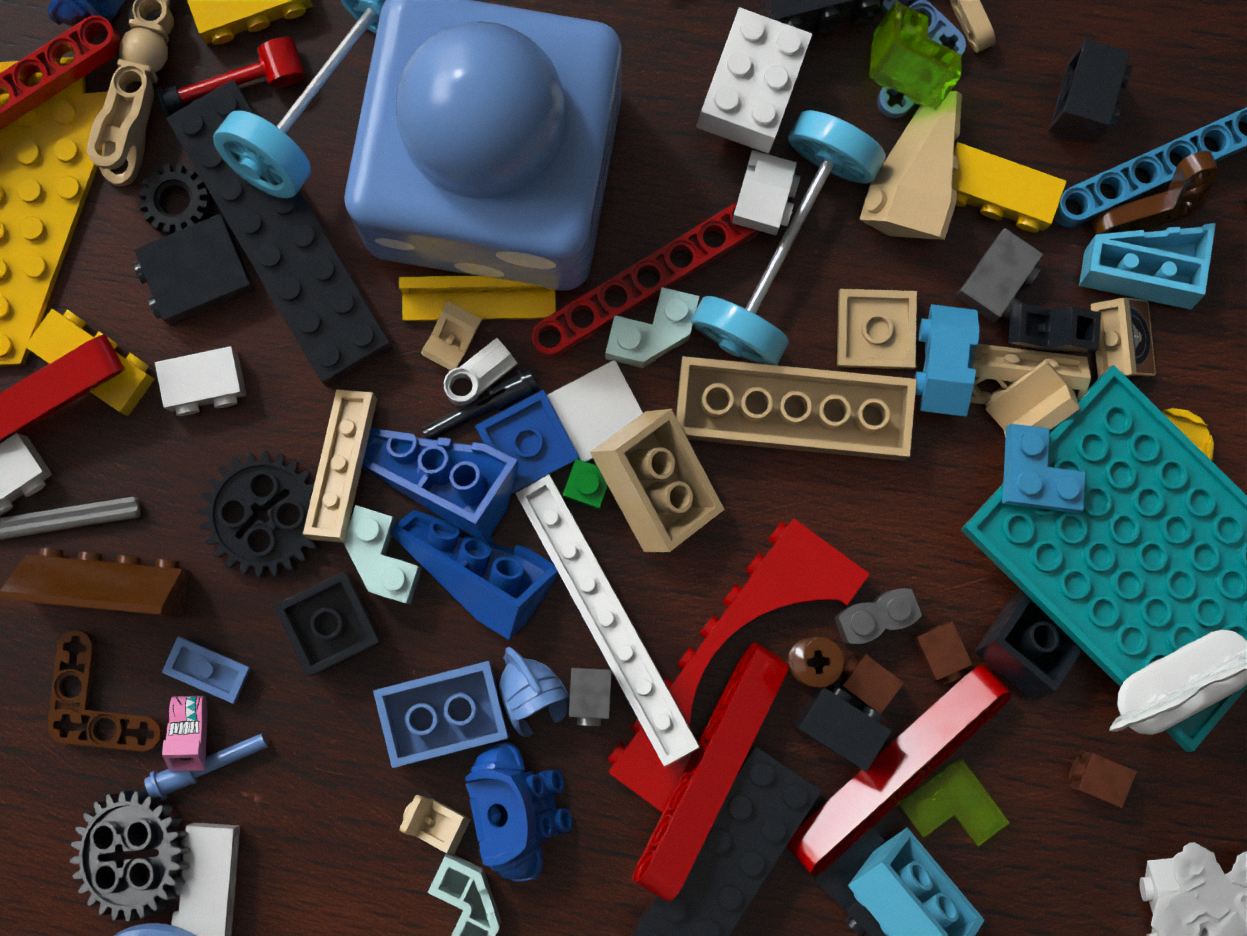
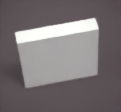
[547,360,643,462]

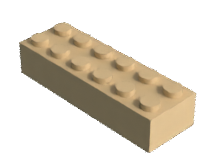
[676,356,917,461]

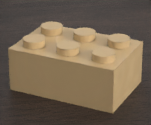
[590,409,725,552]

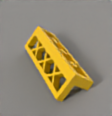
[399,276,556,322]

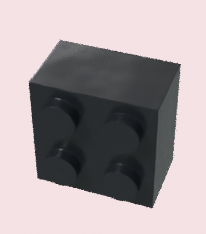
[1049,38,1132,143]
[273,571,384,677]
[974,590,1082,701]
[792,685,892,772]

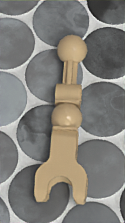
[87,0,174,186]

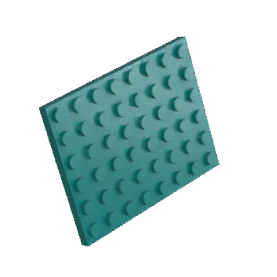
[961,365,1247,752]

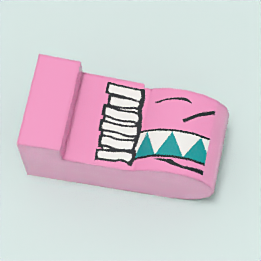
[162,696,208,771]

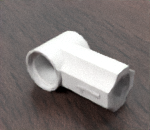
[443,338,518,407]

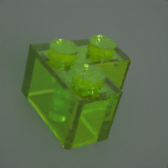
[869,1,961,110]

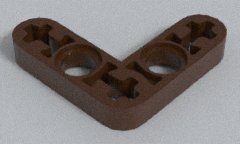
[1091,151,1219,234]
[47,630,164,751]

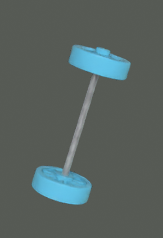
[213,0,386,198]
[691,110,886,365]

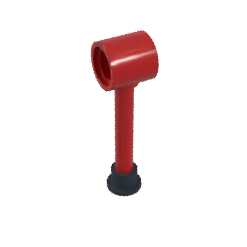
[156,37,305,117]

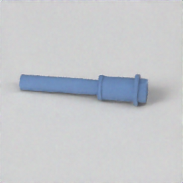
[144,733,268,801]

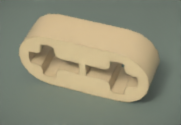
[949,0,996,53]

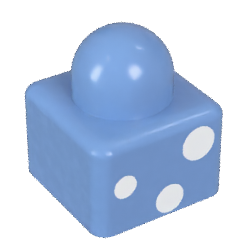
[344,0,622,291]

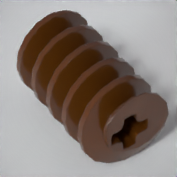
[788,637,844,688]

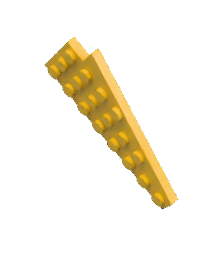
[0,57,108,367]

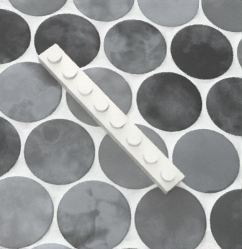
[515,475,700,767]

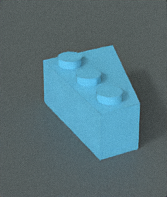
[1079,223,1216,310]

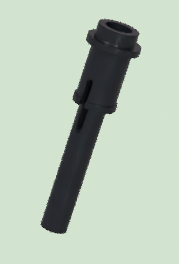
[422,368,540,440]

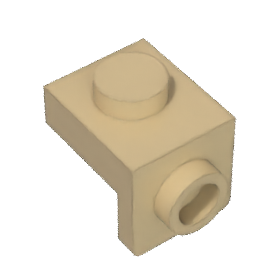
[421,301,482,370]
[400,795,471,855]

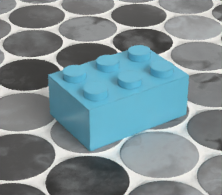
[848,827,984,936]

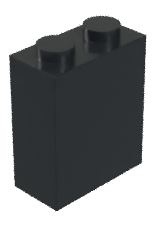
[133,214,256,326]

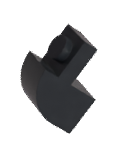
[1008,303,1101,353]

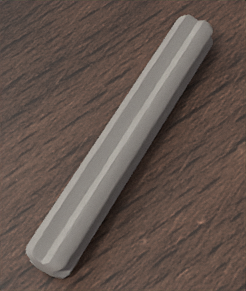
[0,497,141,540]

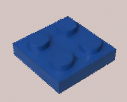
[475,390,580,495]

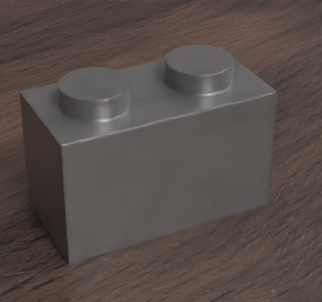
[956,228,1043,323]
[569,668,611,726]

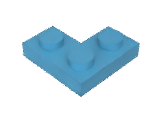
[1002,423,1085,513]

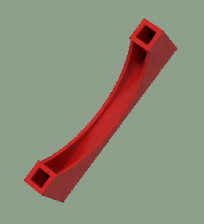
[607,519,870,813]

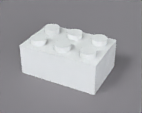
[696,7,812,154]

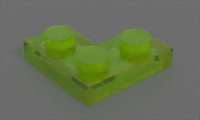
[898,759,1009,846]

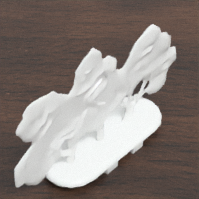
[1109,629,1247,735]
[1151,842,1247,936]

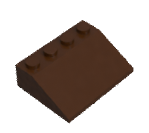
[0,548,190,617]

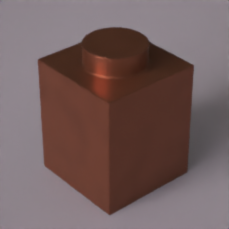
[912,621,973,684]
[839,654,904,714]
[1069,751,1137,808]

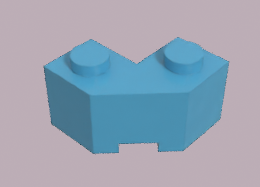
[915,304,979,417]

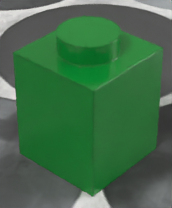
[563,458,608,511]

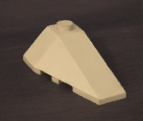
[859,91,962,240]

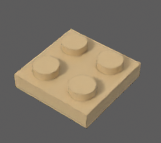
[837,289,917,369]

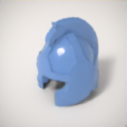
[499,647,570,737]

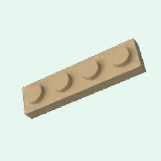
[303,389,377,543]

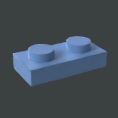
[162,636,252,704]

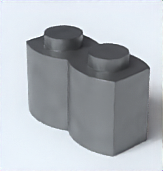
[834,588,922,644]

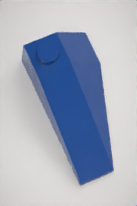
[362,428,519,542]
[390,510,559,640]

